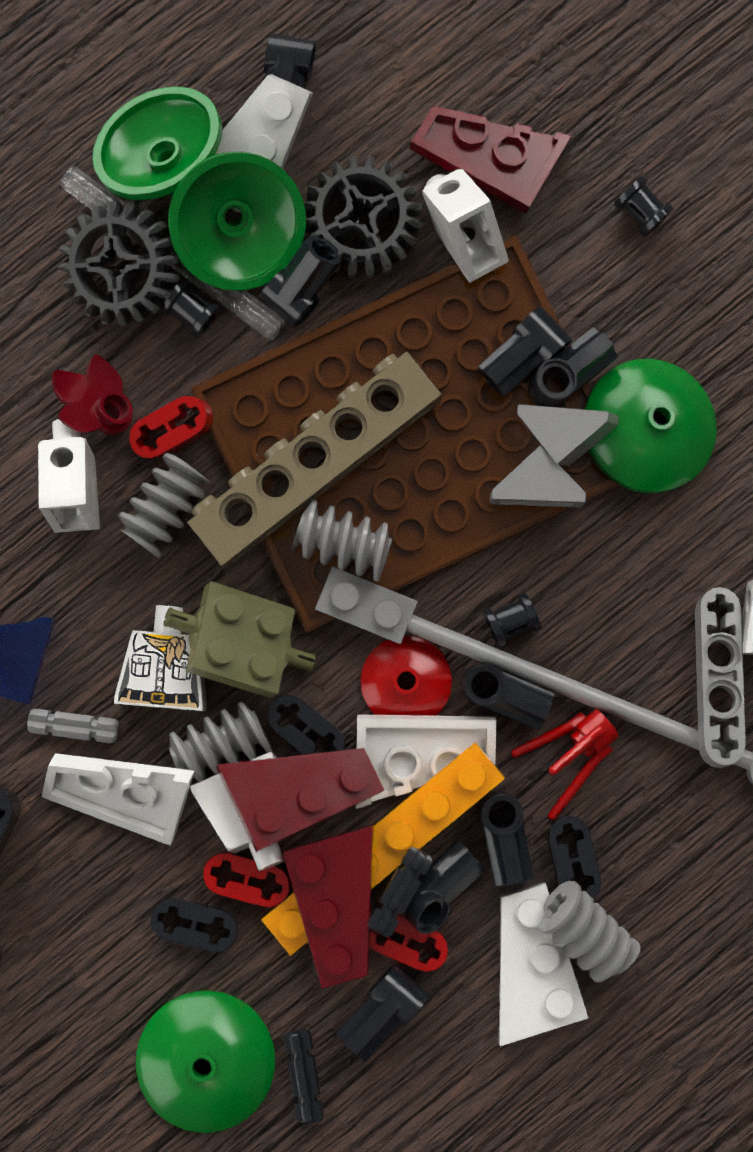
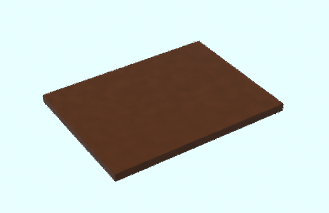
[191,235,619,634]

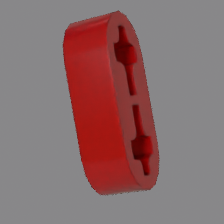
[129,396,214,459]
[203,852,290,907]
[370,914,448,972]

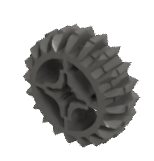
[304,155,422,279]
[57,201,181,326]

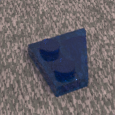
[0,617,55,705]

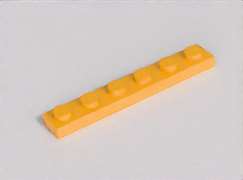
[261,741,505,956]

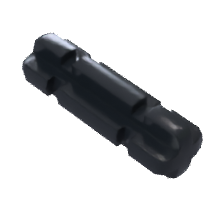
[367,847,432,938]
[284,1029,324,1124]

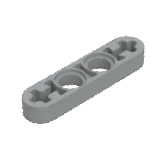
[695,587,746,768]

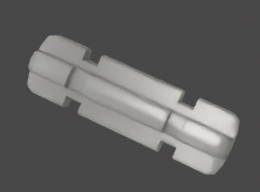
[27,708,119,743]

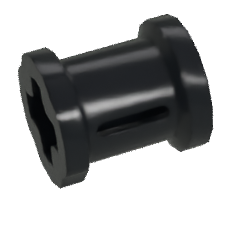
[613,176,674,237]
[160,279,221,339]
[483,593,542,648]

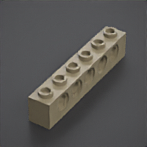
[187,351,442,570]

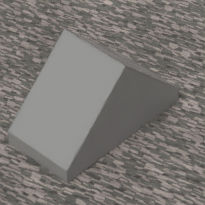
[517,405,619,467]
[490,445,586,508]

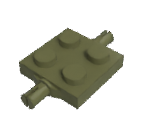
[163,581,316,698]

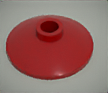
[361,636,452,716]

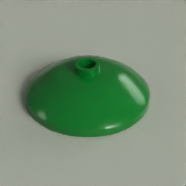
[93,87,222,200]
[168,151,306,290]
[584,359,717,493]
[136,990,276,1133]

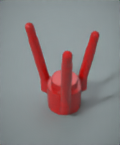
[511,709,619,820]

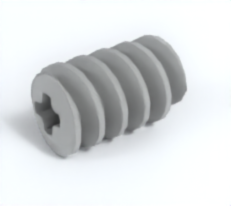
[118,453,212,558]
[291,500,393,582]
[169,701,272,782]
[539,881,641,982]

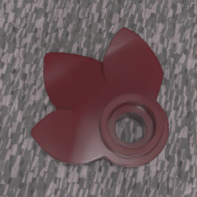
[52,354,133,435]

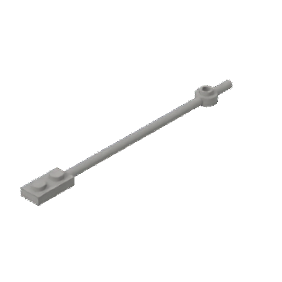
[315,567,753,785]

